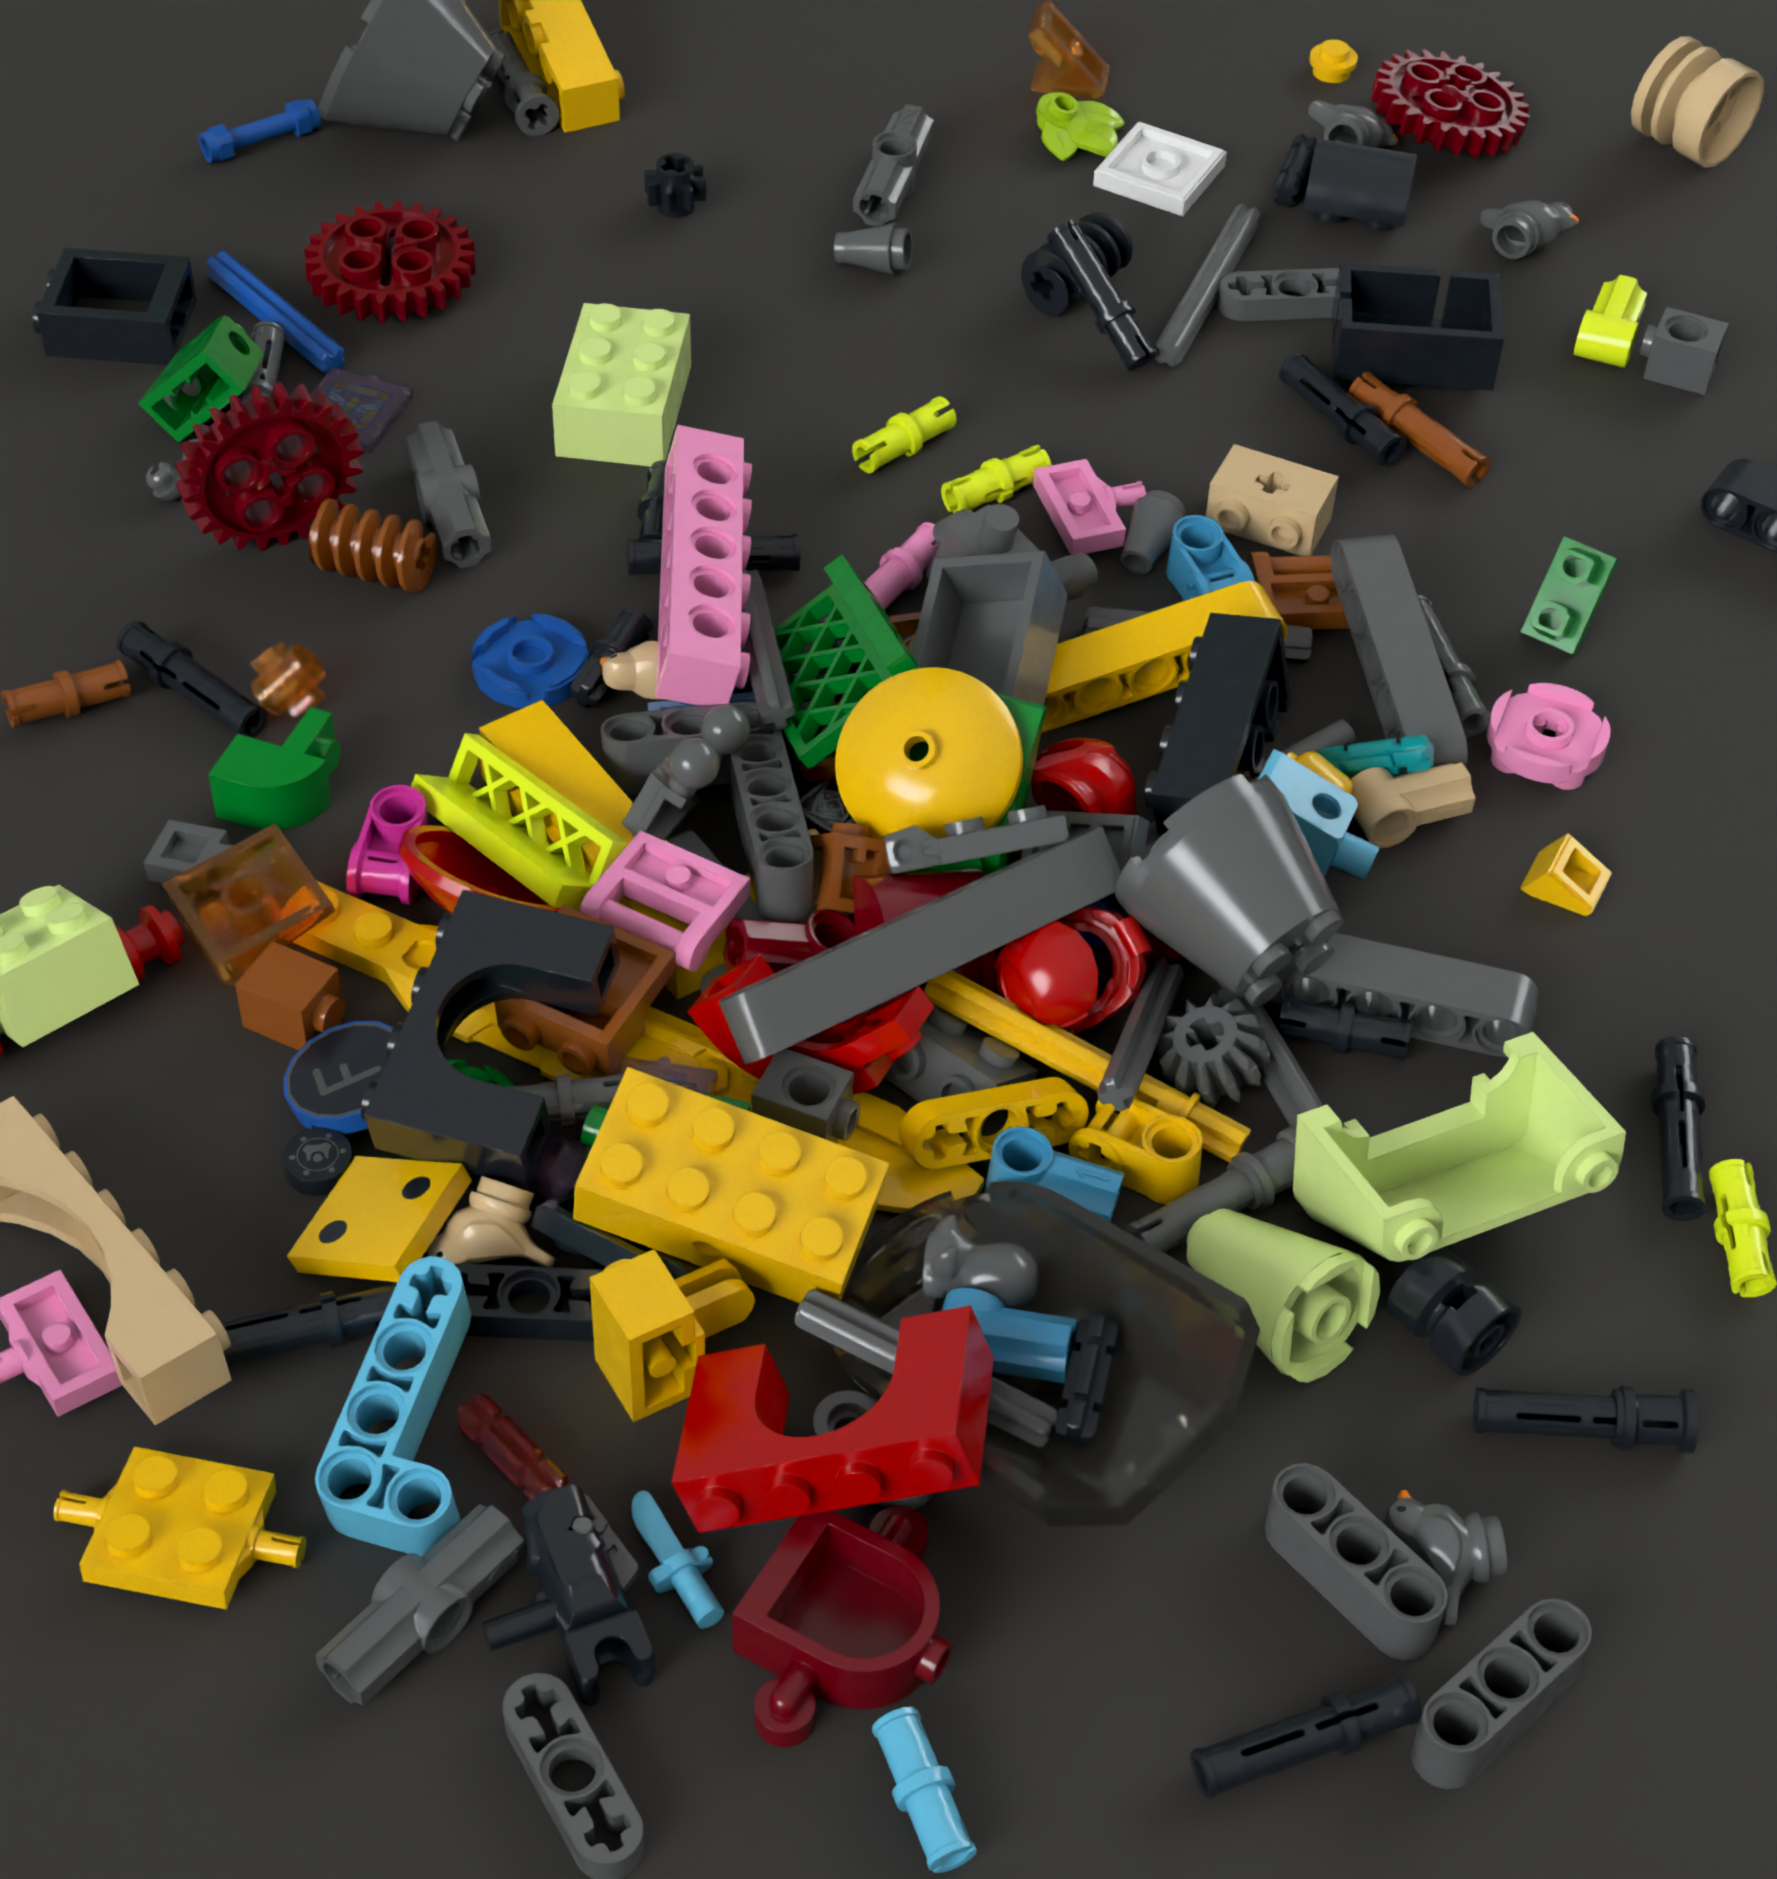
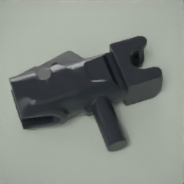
[482,1484,656,1706]

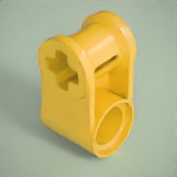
[1068,1097,1203,1205]

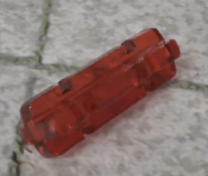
[457,1393,569,1500]

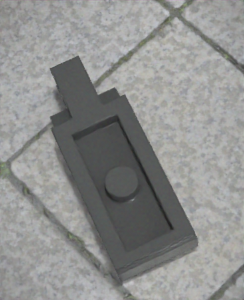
[883,805,1069,874]

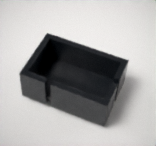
[1332,263,1504,391]

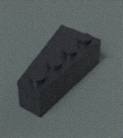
[1145,613,1292,834]

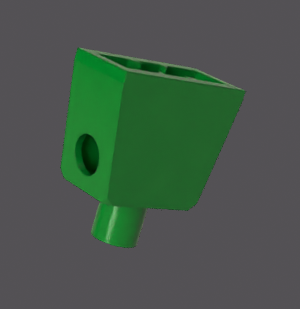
[138,315,264,443]

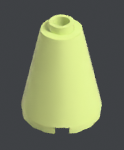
[1186,1208,1380,1383]

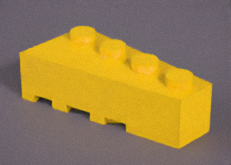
[498,0,625,133]

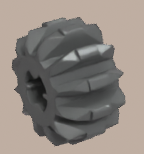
[1156,993,1270,1109]

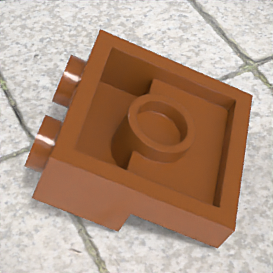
[494,904,677,1076]

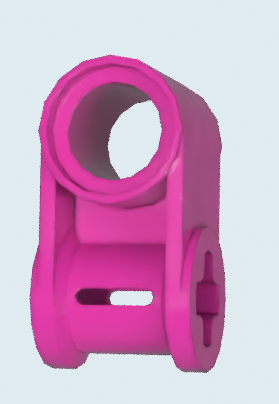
[346,785,429,905]

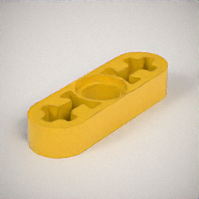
[899,1077,1089,1169]

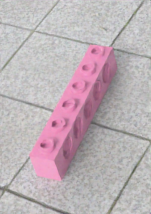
[656,425,752,706]

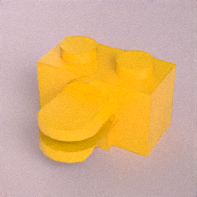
[589,1249,755,1423]

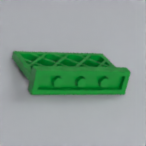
[774,554,921,770]

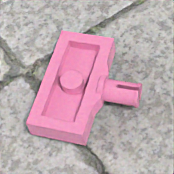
[1033,459,1146,556]
[0,1270,122,1417]

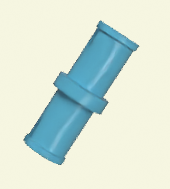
[872,1707,977,1873]

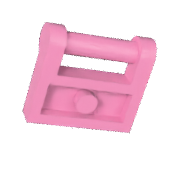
[579,830,750,972]

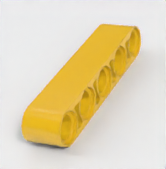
[1042,581,1288,733]

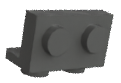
[884,1005,1039,1133]

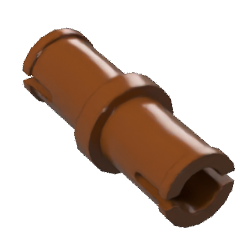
[1,660,131,728]

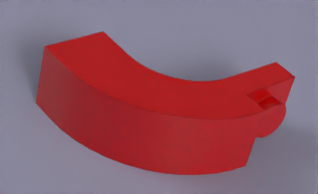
[687,954,935,1095]

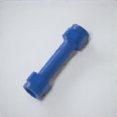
[198,98,321,163]

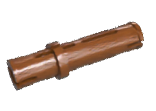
[1348,372,1491,488]

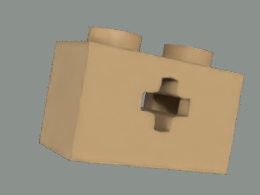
[1206,444,1339,556]

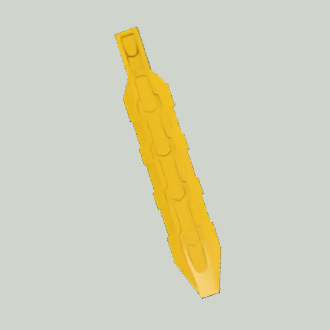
[276,879,985,1222]

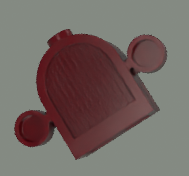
[732,1506,953,1747]

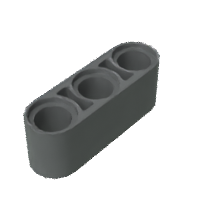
[1264,1463,1448,1661]
[1411,1598,1592,1790]

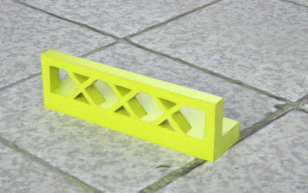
[411,733,627,910]

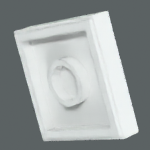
[1093,122,1227,217]

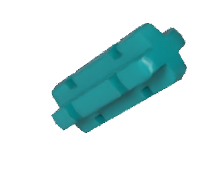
[1318,734,1435,778]

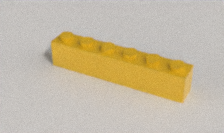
[477,700,734,1000]

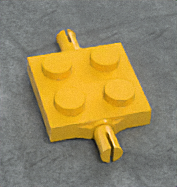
[54,1447,306,1610]

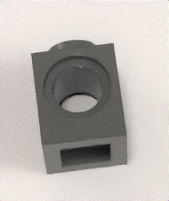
[1639,307,1729,395]
[751,1049,860,1143]

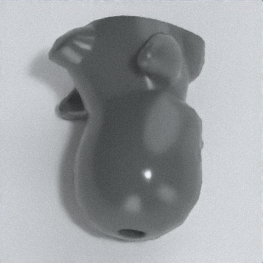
[923,1215,1039,1309]

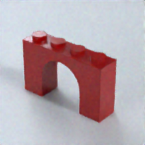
[671,1305,994,1533]

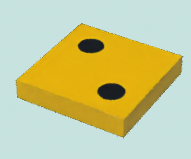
[287,1156,472,1282]

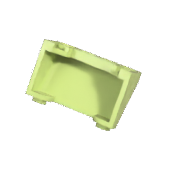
[1293,1032,1626,1262]

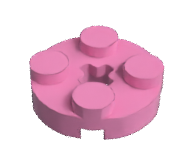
[1487,683,1611,790]

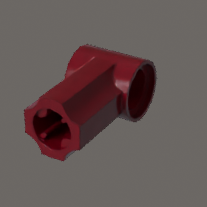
[723,910,855,973]

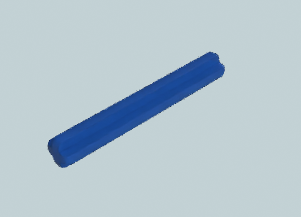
[206,251,345,374]

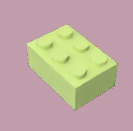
[552,303,691,467]

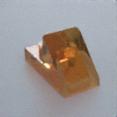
[1028,0,1111,99]

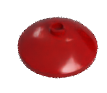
[398,825,579,913]

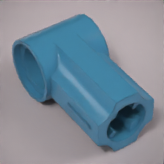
[985,1126,1125,1230]
[942,1288,1078,1384]

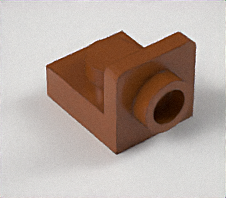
[810,823,890,915]

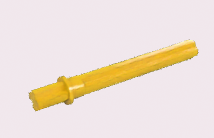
[924,970,1251,1163]

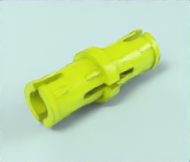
[852,396,957,474]
[941,445,1052,513]
[1708,1159,1777,1297]

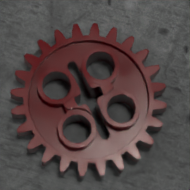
[1371,49,1530,158]
[304,200,476,323]
[175,383,364,551]

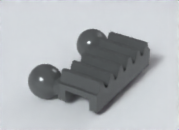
[622,705,750,841]

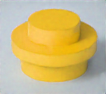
[1309,39,1358,83]

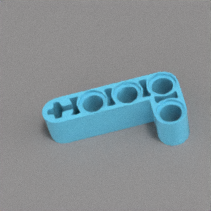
[315,1256,472,1557]

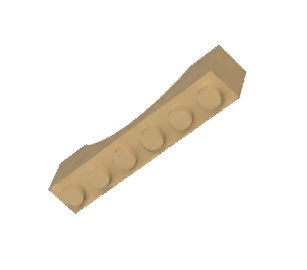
[0,1096,232,1425]

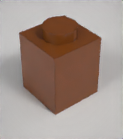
[235,941,345,1051]

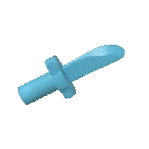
[631,1490,724,1629]

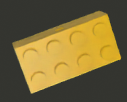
[573,1067,890,1303]

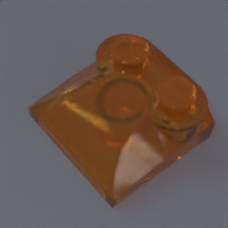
[162,824,335,986]

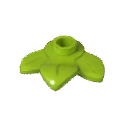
[1036,92,1125,161]

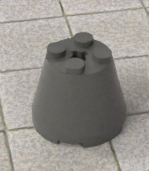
[1115,774,1344,1008]

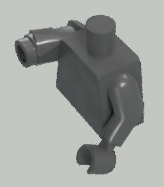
[926,504,1098,601]

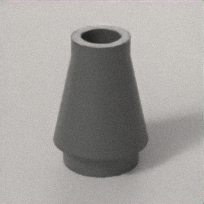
[834,223,913,275]
[1120,490,1185,575]

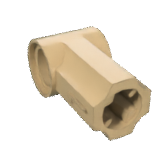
[1351,762,1475,848]

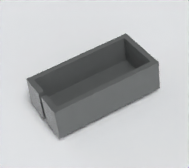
[912,551,1068,705]

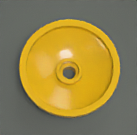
[835,667,1023,839]

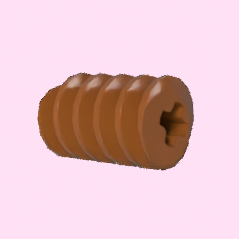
[308,498,438,594]

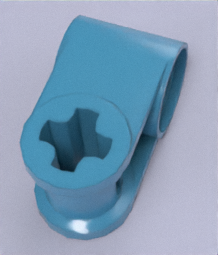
[1166,515,1255,601]

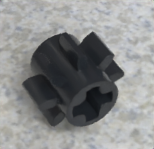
[644,153,707,218]

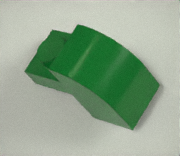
[208,707,341,830]

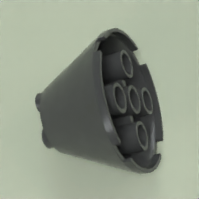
[318,0,506,141]

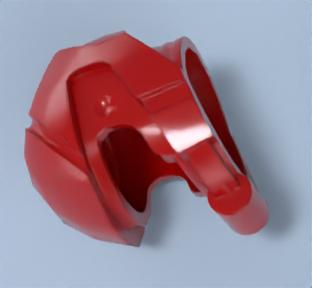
[1016,738,1138,856]
[994,905,1153,1034]

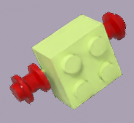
[0,884,185,1057]

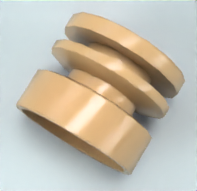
[1631,36,1764,168]

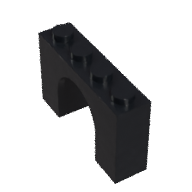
[361,890,621,1189]

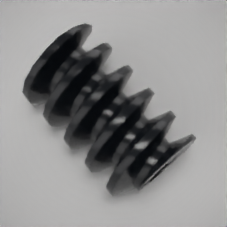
[1021,212,1133,316]

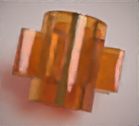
[251,642,326,718]

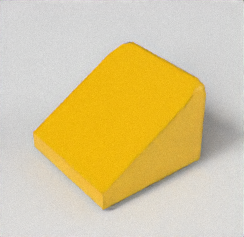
[1520,833,1612,916]

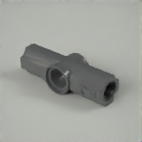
[853,104,934,226]
[406,421,492,568]
[315,1504,526,1706]

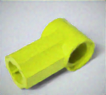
[1573,275,1647,368]

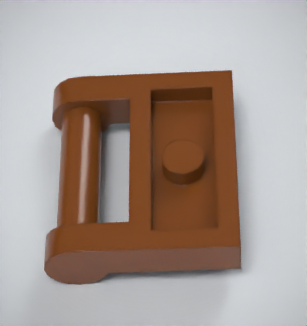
[1247,552,1349,630]

